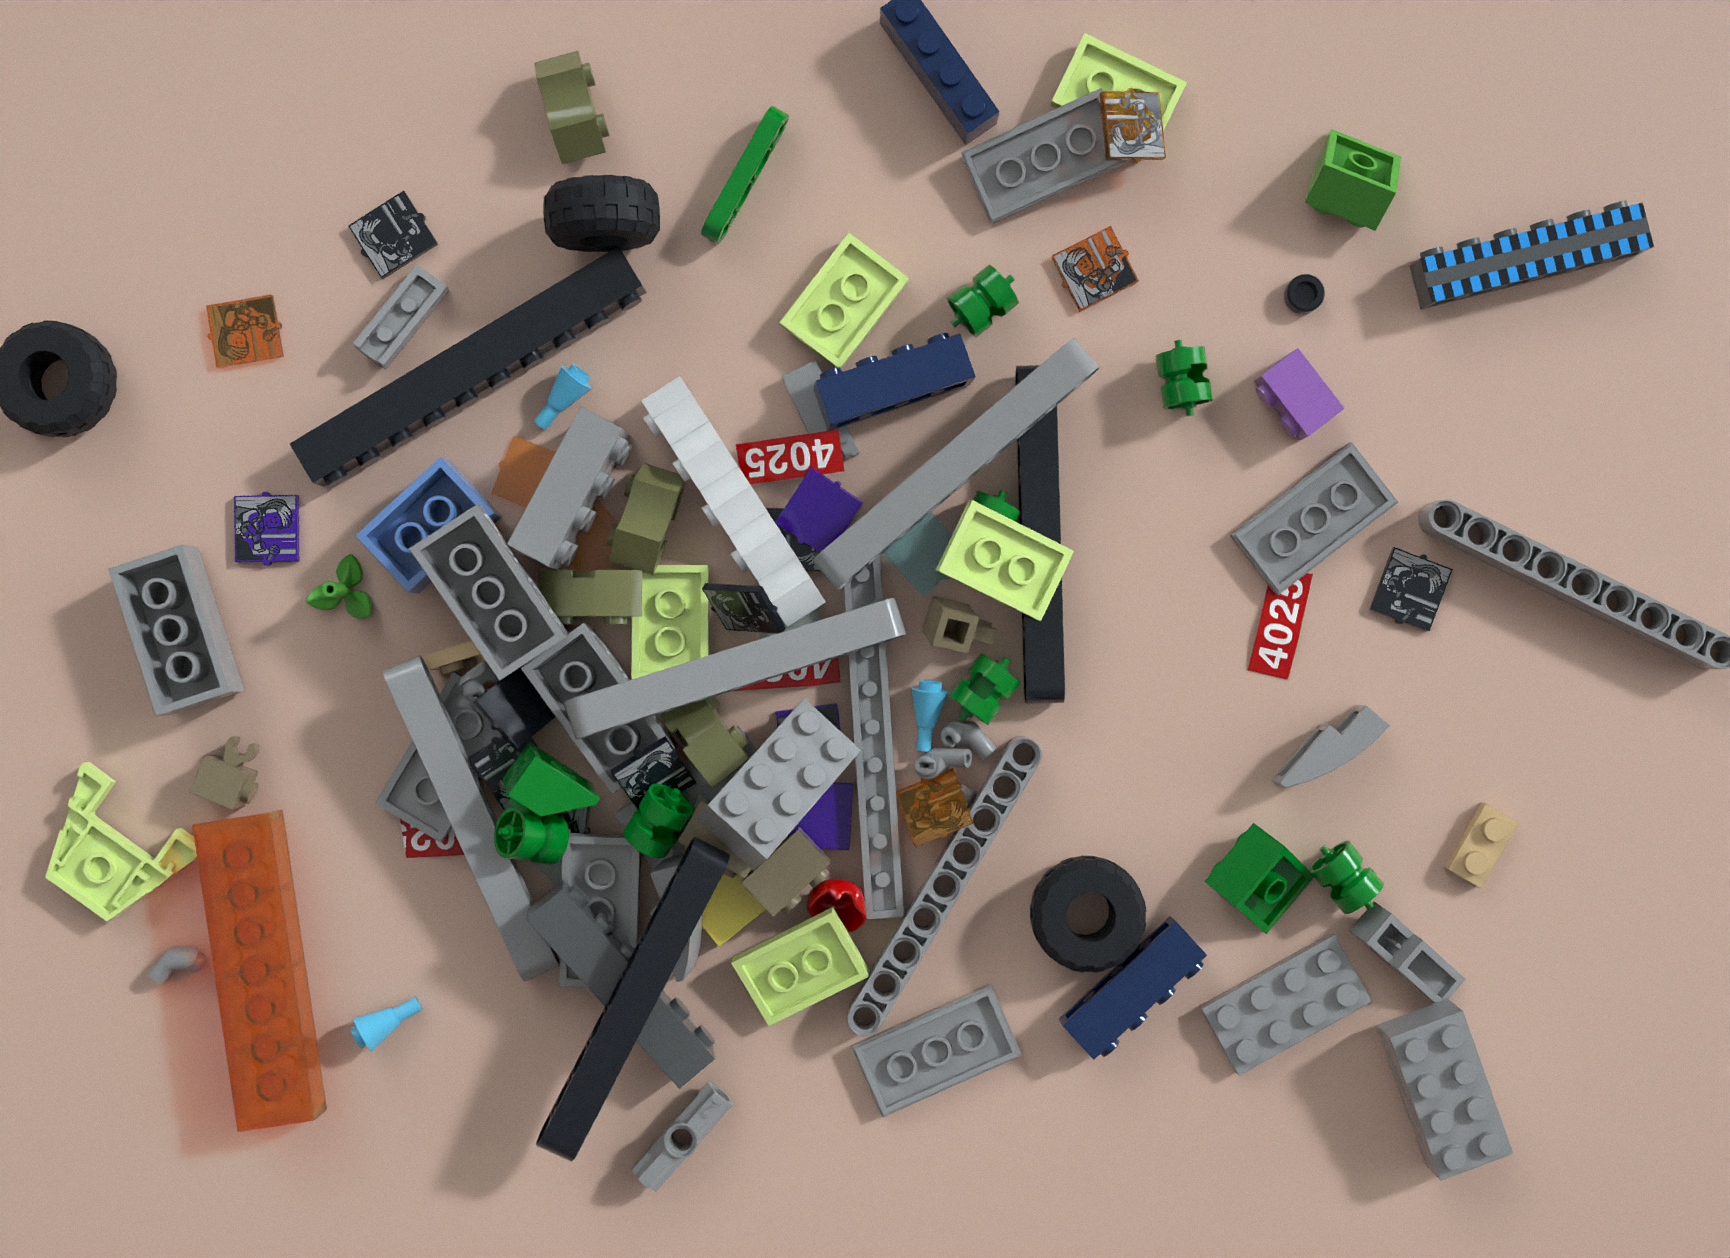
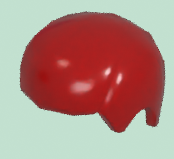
[806,878,866,932]

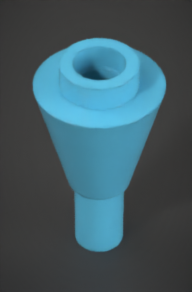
[534,364,592,430]
[911,680,949,752]
[350,996,423,1051]

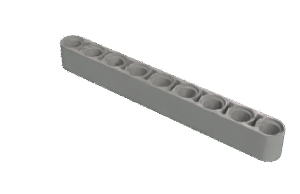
[813,338,1100,590]
[1418,499,1730,669]
[564,598,907,740]
[383,655,559,982]
[847,736,1042,1037]

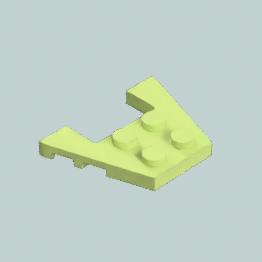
[45,762,209,922]

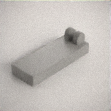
[353,264,449,370]
[782,360,859,461]

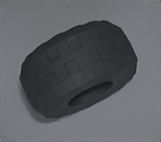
[543,175,660,252]
[0,320,117,437]
[1030,855,1147,973]

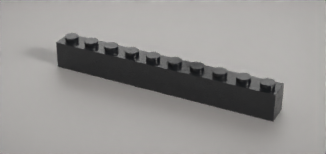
[290,246,647,488]

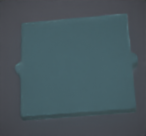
[884,512,952,596]

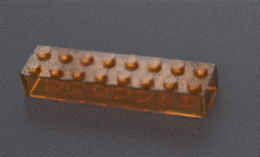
[192,809,327,1132]

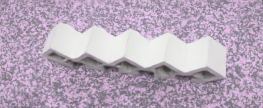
[641,376,826,627]

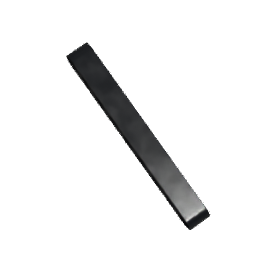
[1015,365,1065,704]
[536,837,730,1162]

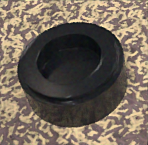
[1284,274,1325,314]

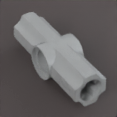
[632,1081,733,1192]

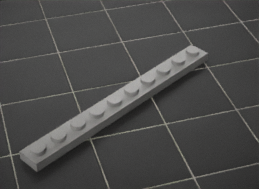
[844,556,904,919]

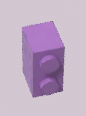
[1254,348,1345,440]

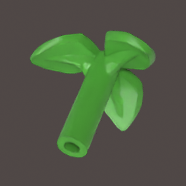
[306,554,373,619]

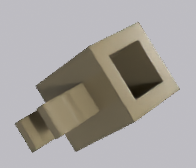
[922,596,997,654]
[190,736,259,810]

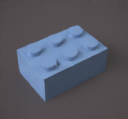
[356,457,502,594]

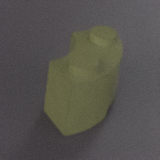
[534,51,610,164]
[607,463,685,575]
[538,570,642,624]
[660,696,749,787]

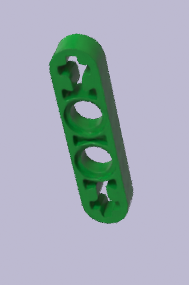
[701,106,789,244]

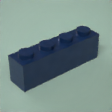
[880,0,1000,145]
[813,332,976,431]
[1059,916,1207,1060]

